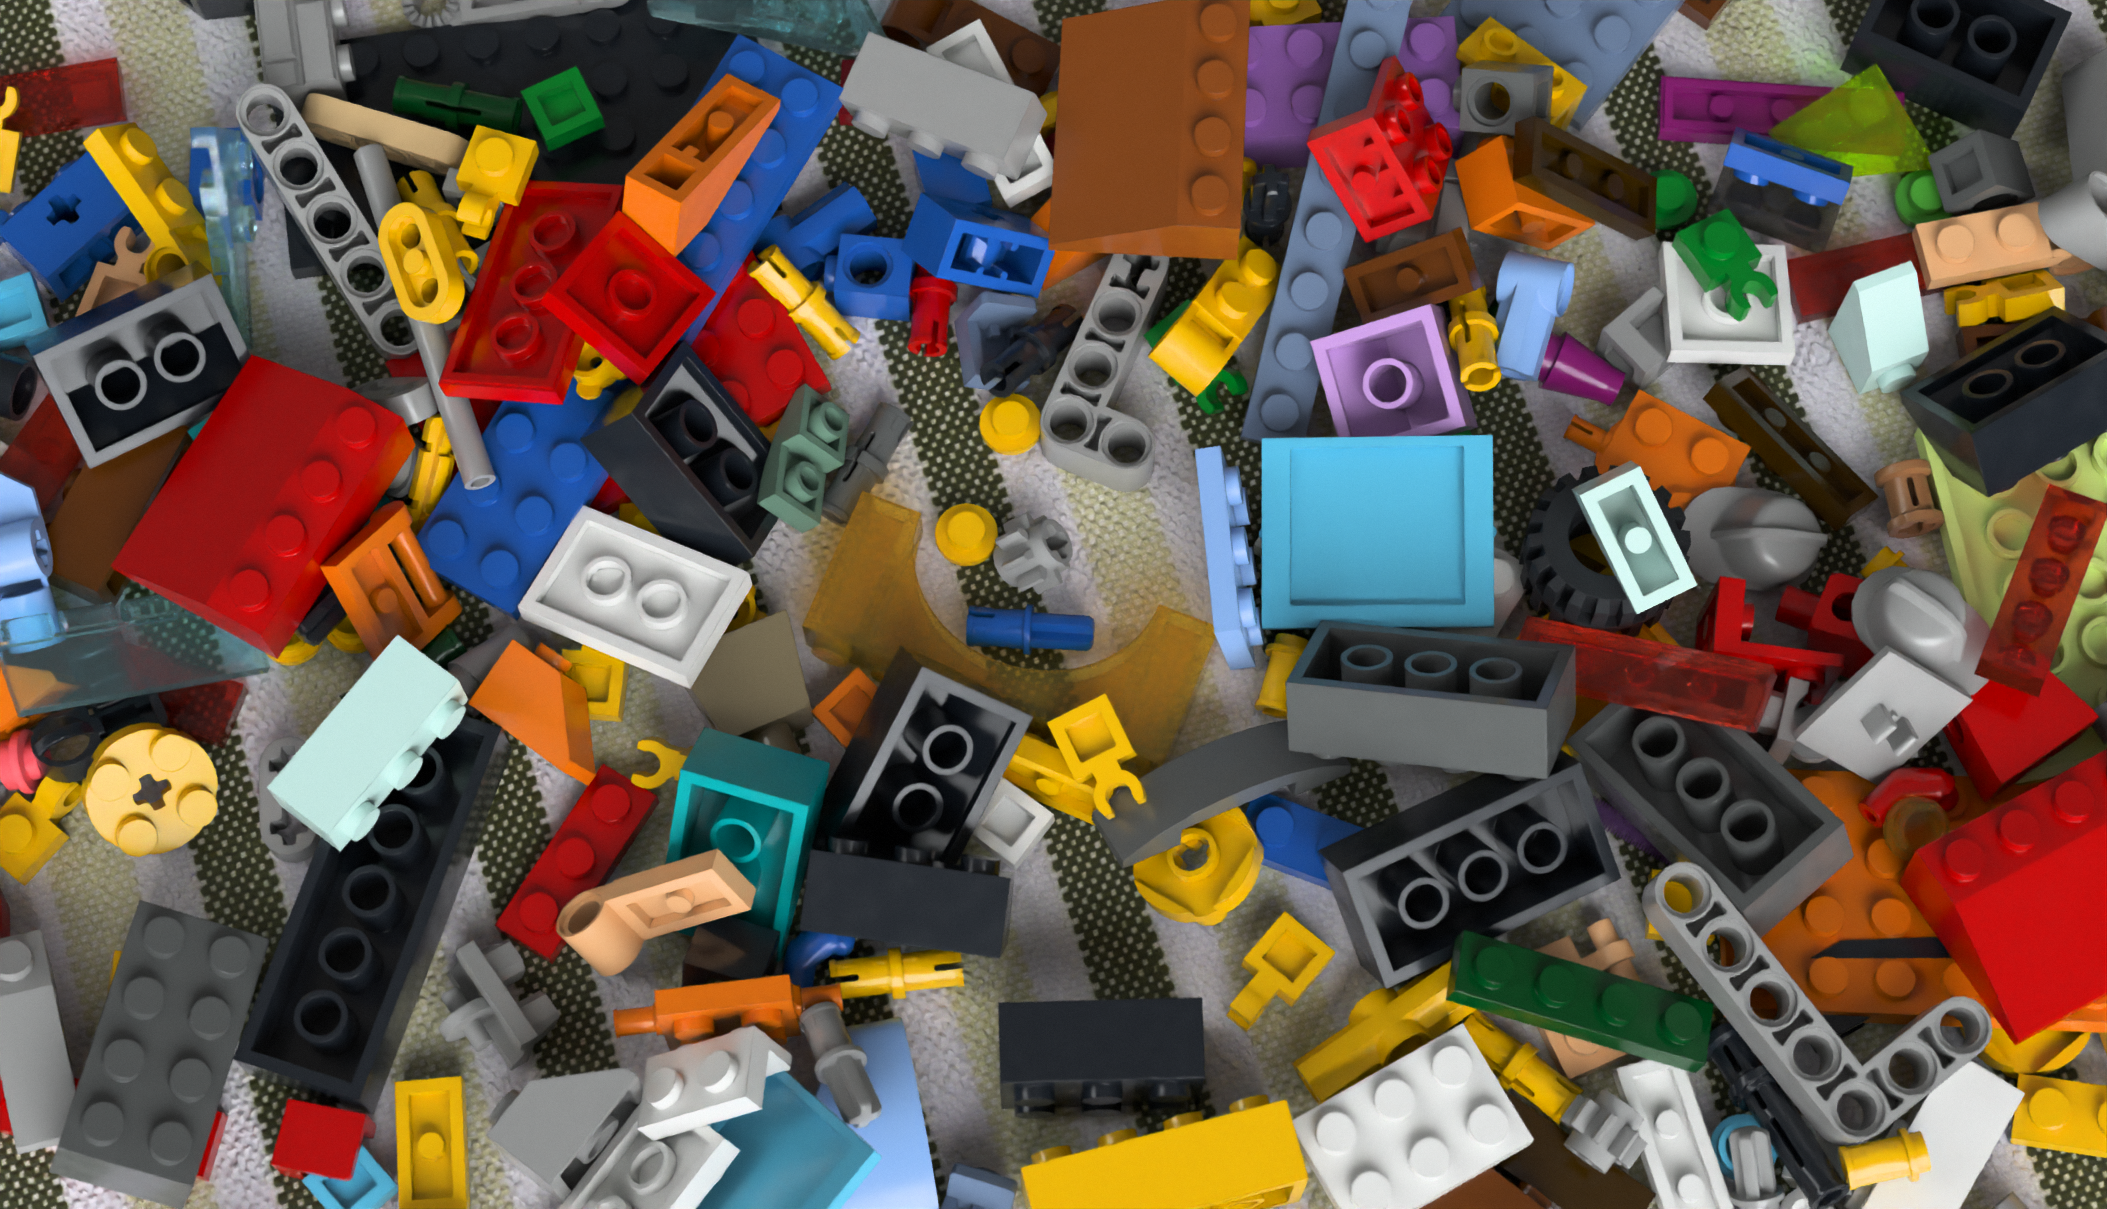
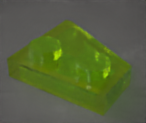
[1767,63,1932,177]

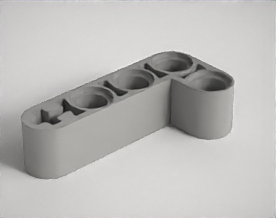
[2038,47,2107,271]
[1040,254,1169,492]

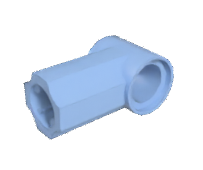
[1494,250,1575,382]

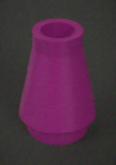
[1538,331,1625,406]

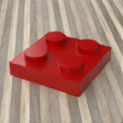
[539,210,717,386]

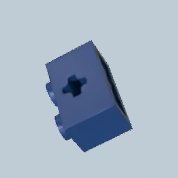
[0,151,144,303]
[901,192,1055,298]

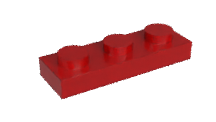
[495,764,660,964]

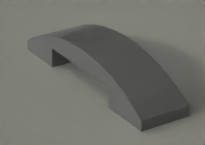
[1092,720,1351,869]

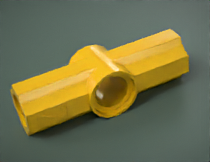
[1292,958,1477,1105]

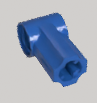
[752,181,877,282]

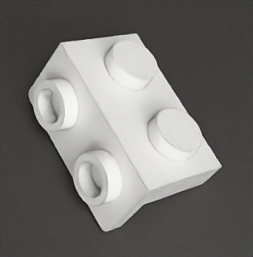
[637,1026,792,1141]

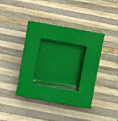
[521,66,605,152]

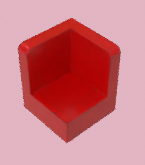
[271,1099,377,1181]

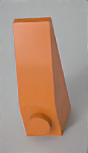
[622,73,781,257]

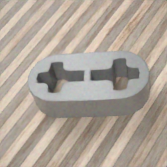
[350,377,439,426]
[259,736,321,863]

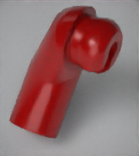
[1858,767,1959,828]

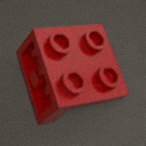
[1306,55,1453,243]
[1691,576,1845,708]

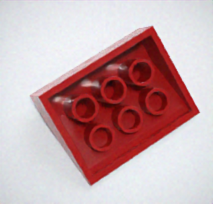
[111,354,416,659]
[1899,749,2107,1046]

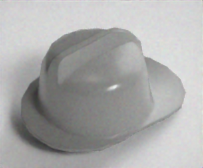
[1681,487,1828,592]
[1851,566,1996,696]

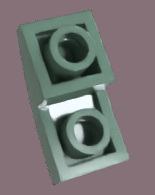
[757,384,850,534]

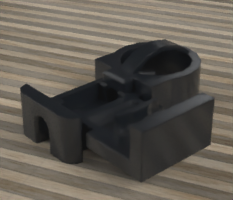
[30,634,172,783]

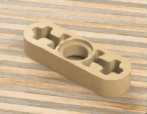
[300,93,470,177]

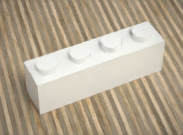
[1843,1060,2025,1209]

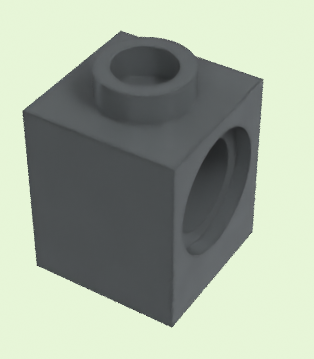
[1453,60,1554,135]
[1928,129,2036,216]

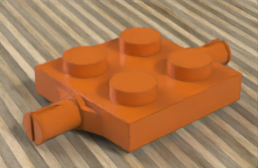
[1563,389,1751,512]
[613,974,843,1051]

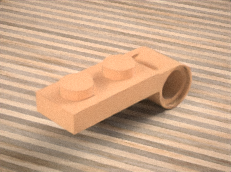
[1912,202,2095,290]
[556,849,756,976]

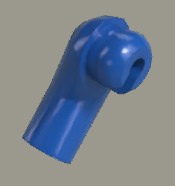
[782,930,855,988]

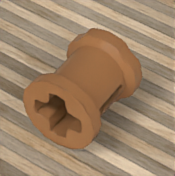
[1874,459,1945,539]

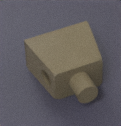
[684,609,814,755]

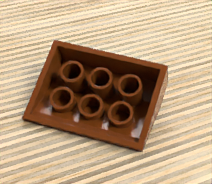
[1048,0,1251,260]

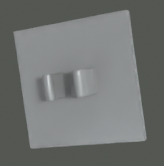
[1792,645,1973,786]

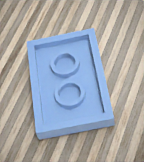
[1195,446,1264,670]

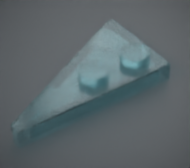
[647,0,887,57]
[190,127,256,349]

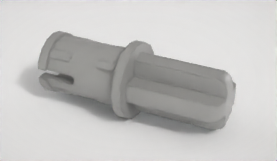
[799,1002,881,1128]
[1729,1125,1785,1209]

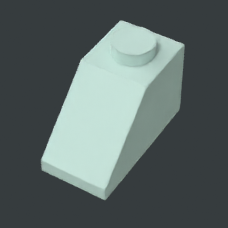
[1828,261,1929,395]
[1572,461,1697,614]

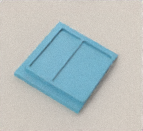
[1259,435,1497,630]
[696,1071,882,1209]

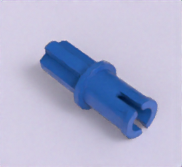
[966,604,1095,655]

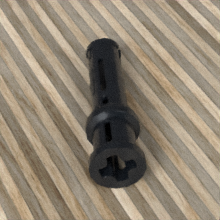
[1706,1021,1849,1209]

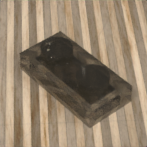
[1705,165,1841,256]

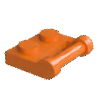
[320,500,463,661]

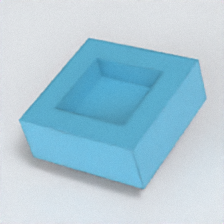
[0,272,51,352]
[302,1144,398,1209]

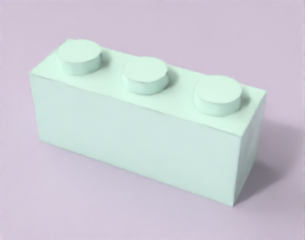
[267,634,468,852]

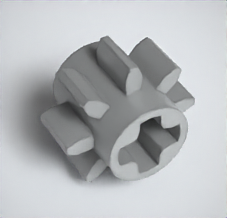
[993,512,1073,595]
[1560,1089,1648,1174]

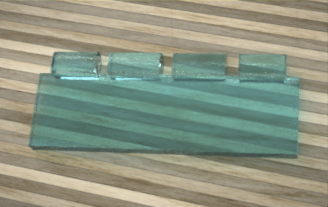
[0,594,270,717]

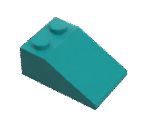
[665,727,830,962]

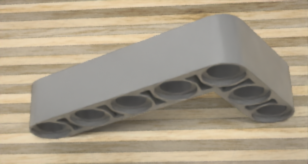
[236,84,491,360]
[1642,862,1992,1146]

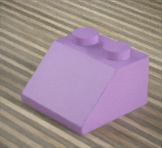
[1310,304,1478,437]

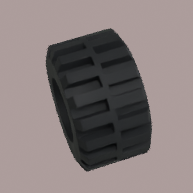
[1519,465,1691,643]

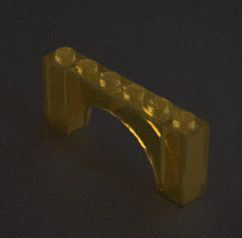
[802,491,1217,779]

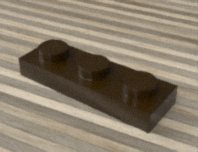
[1513,116,1657,241]
[1703,365,1879,532]

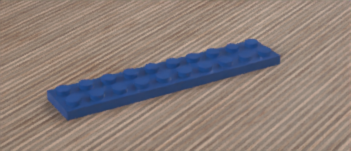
[416,34,844,621]

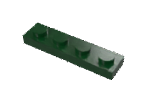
[1445,930,1714,1073]

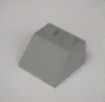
[486,1067,643,1203]

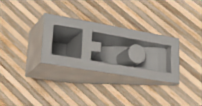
[0,929,76,1155]

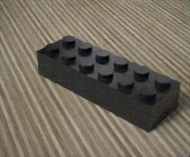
[233,716,512,1115]

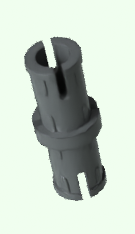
[821,402,914,528]

